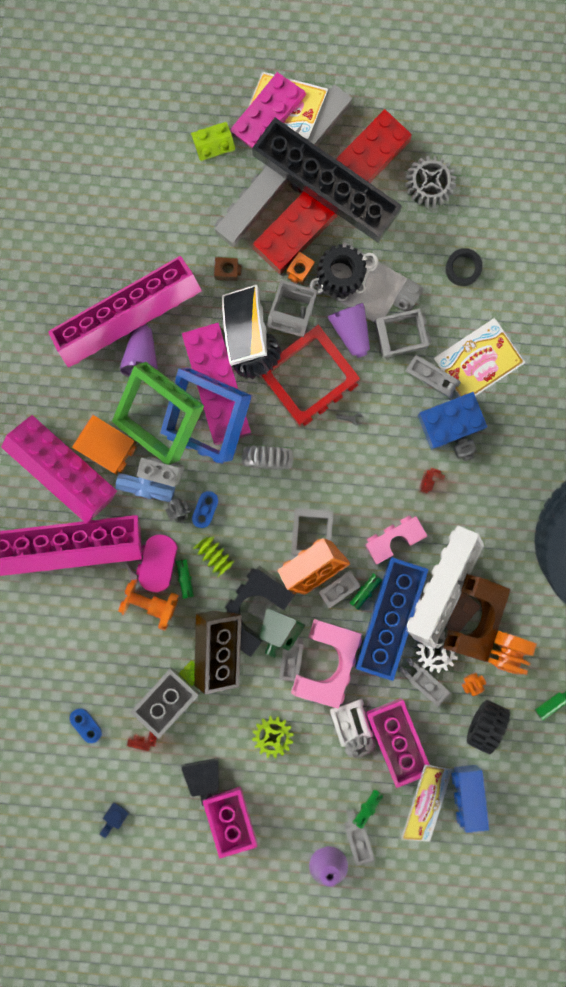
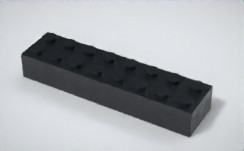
[252,117,402,243]

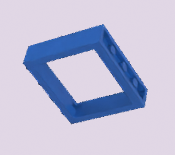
[160,368,252,464]

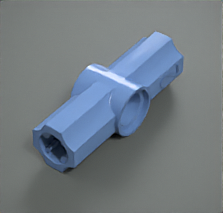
[115,473,175,502]

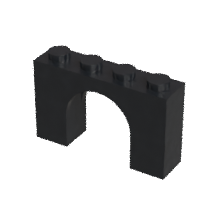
[224,565,297,657]

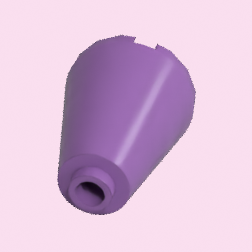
[328,303,370,358]
[120,324,158,377]
[309,846,348,886]

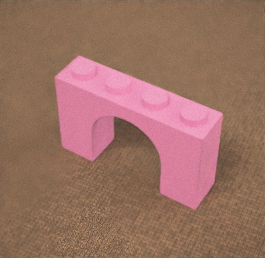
[291,619,362,709]

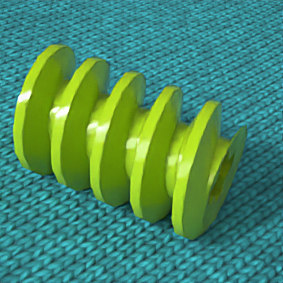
[193,536,234,578]

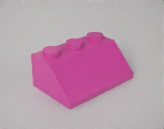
[202,786,258,859]

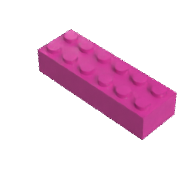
[182,323,251,445]
[1,415,117,524]

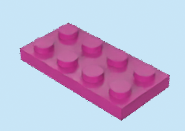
[230,72,306,148]

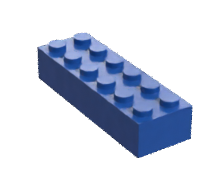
[355,557,429,681]

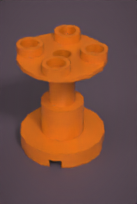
[118,579,179,631]

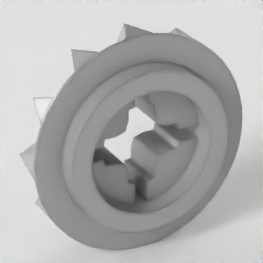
[345,736,376,758]

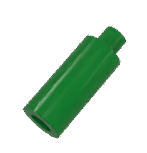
[535,691,566,721]

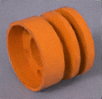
[488,631,537,675]

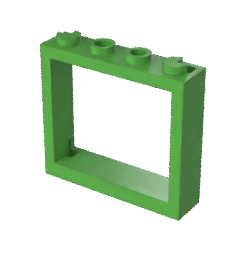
[112,362,204,465]

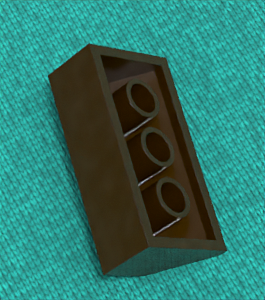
[194,610,242,695]

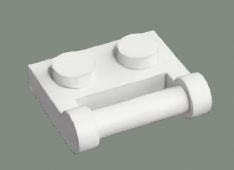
[330,699,374,747]

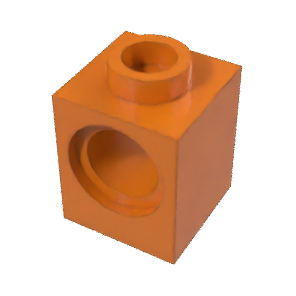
[287,251,315,284]

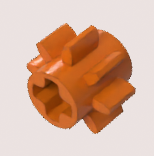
[462,672,487,696]

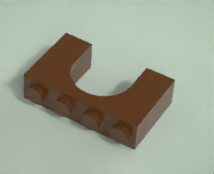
[443,573,511,663]

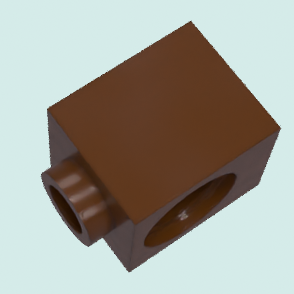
[214,257,242,281]

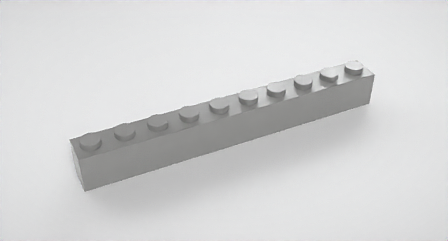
[215,84,352,247]

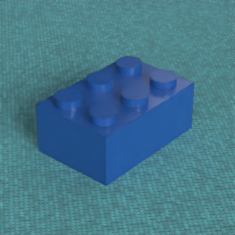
[417,392,487,450]
[451,765,489,833]

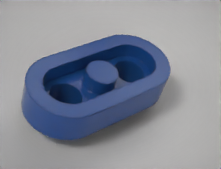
[192,491,219,528]
[70,708,102,743]

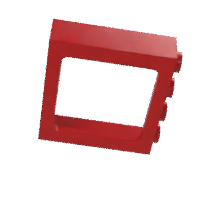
[261,324,360,427]

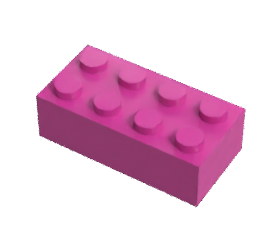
[366,698,429,788]

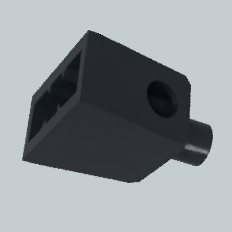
[181,757,219,806]

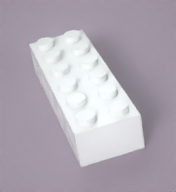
[407,526,484,649]

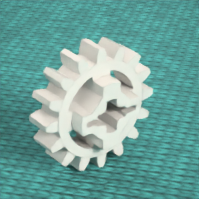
[416,632,458,673]

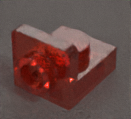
[418,468,445,495]
[126,731,157,751]

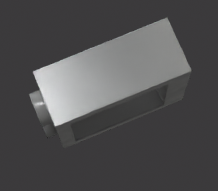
[267,280,317,337]
[374,309,431,359]
[136,456,184,487]
[291,508,333,558]

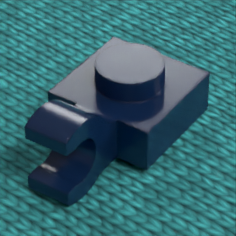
[99,802,130,839]

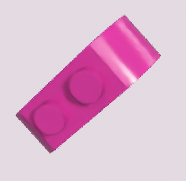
[136,535,178,592]

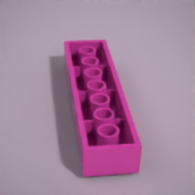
[48,255,202,368]
[0,515,142,576]

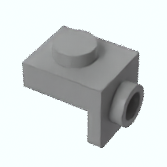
[393,279,424,312]

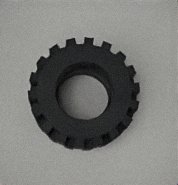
[317,244,367,297]
[467,700,510,755]

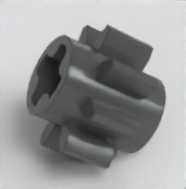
[453,437,477,461]
[165,499,191,523]

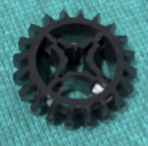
[232,333,282,380]

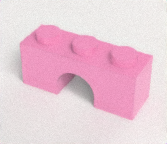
[365,515,427,565]

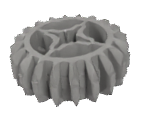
[405,156,456,208]
[242,446,294,470]

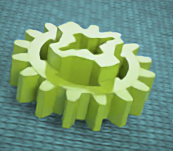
[252,715,294,758]

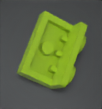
[191,122,235,161]

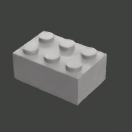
[130,667,200,739]

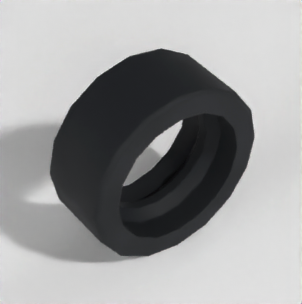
[446,248,483,286]

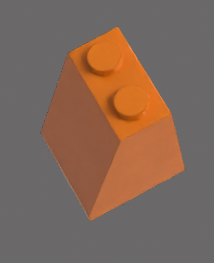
[72,415,137,475]

